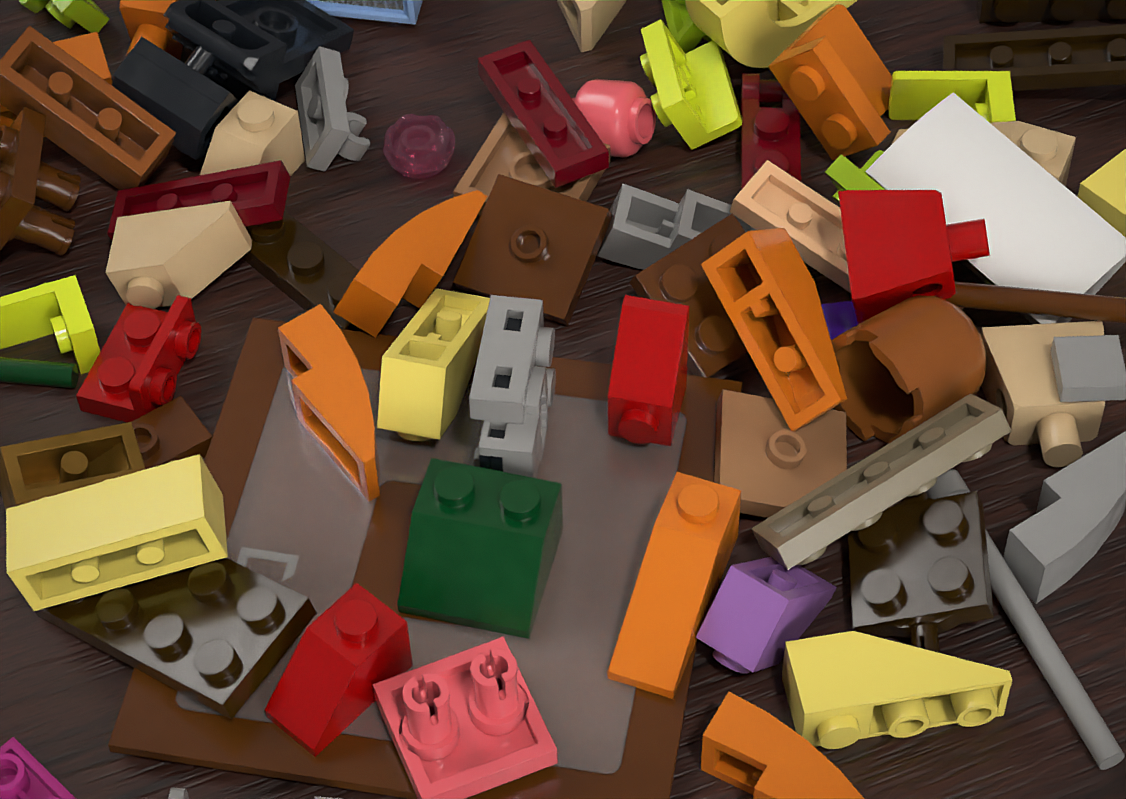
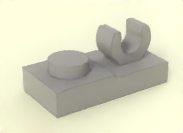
[295,46,370,171]

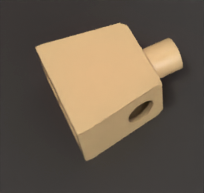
[981,321,1105,467]

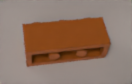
[0,25,176,190]

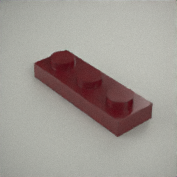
[477,39,609,188]
[107,160,290,240]

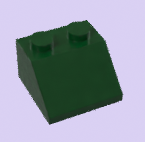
[398,458,563,639]

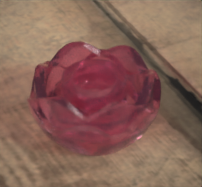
[383,114,455,179]

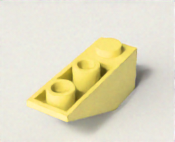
[782,631,1012,749]

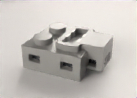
[469,295,556,478]

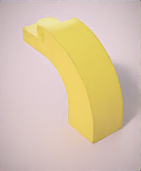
[685,0,858,68]

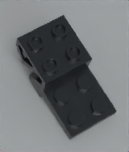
[112,0,354,160]

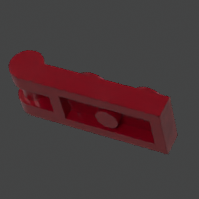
[741,73,801,190]

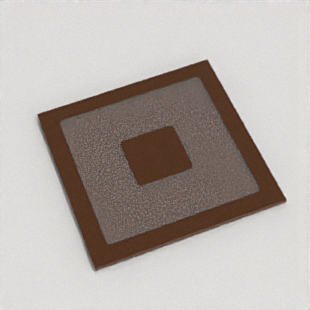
[108,317,743,799]

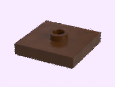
[453,174,612,326]

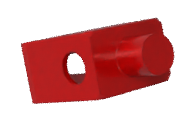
[838,190,990,324]

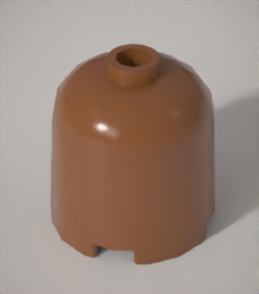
[831,295,987,444]

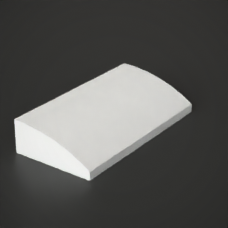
[865,92,1126,325]

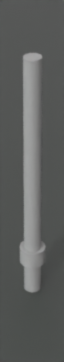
[927,469,1125,770]

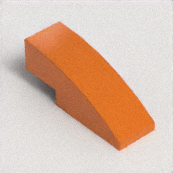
[333,190,488,338]
[278,304,380,502]
[701,692,865,799]

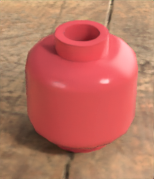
[572,79,656,158]

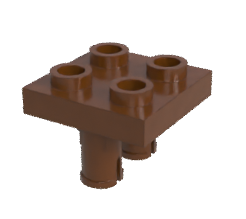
[0,107,81,256]

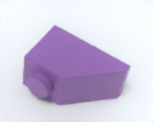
[696,557,837,673]

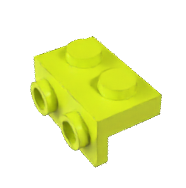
[640,19,743,150]

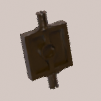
[848,491,994,653]

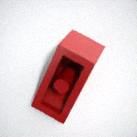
[608,295,690,447]
[265,583,413,757]

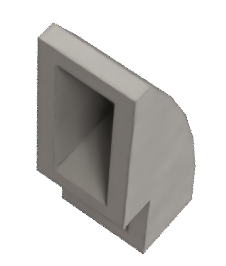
[598,183,756,270]
[1003,431,1126,604]

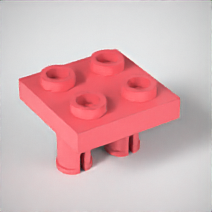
[373,636,558,799]

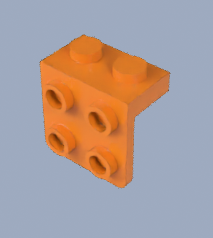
[768,4,892,160]

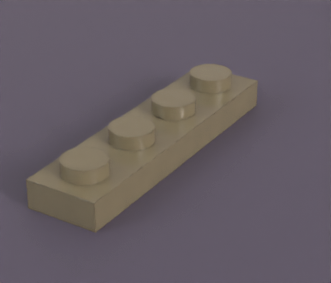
[751,393,1011,570]

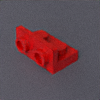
[76,295,202,422]

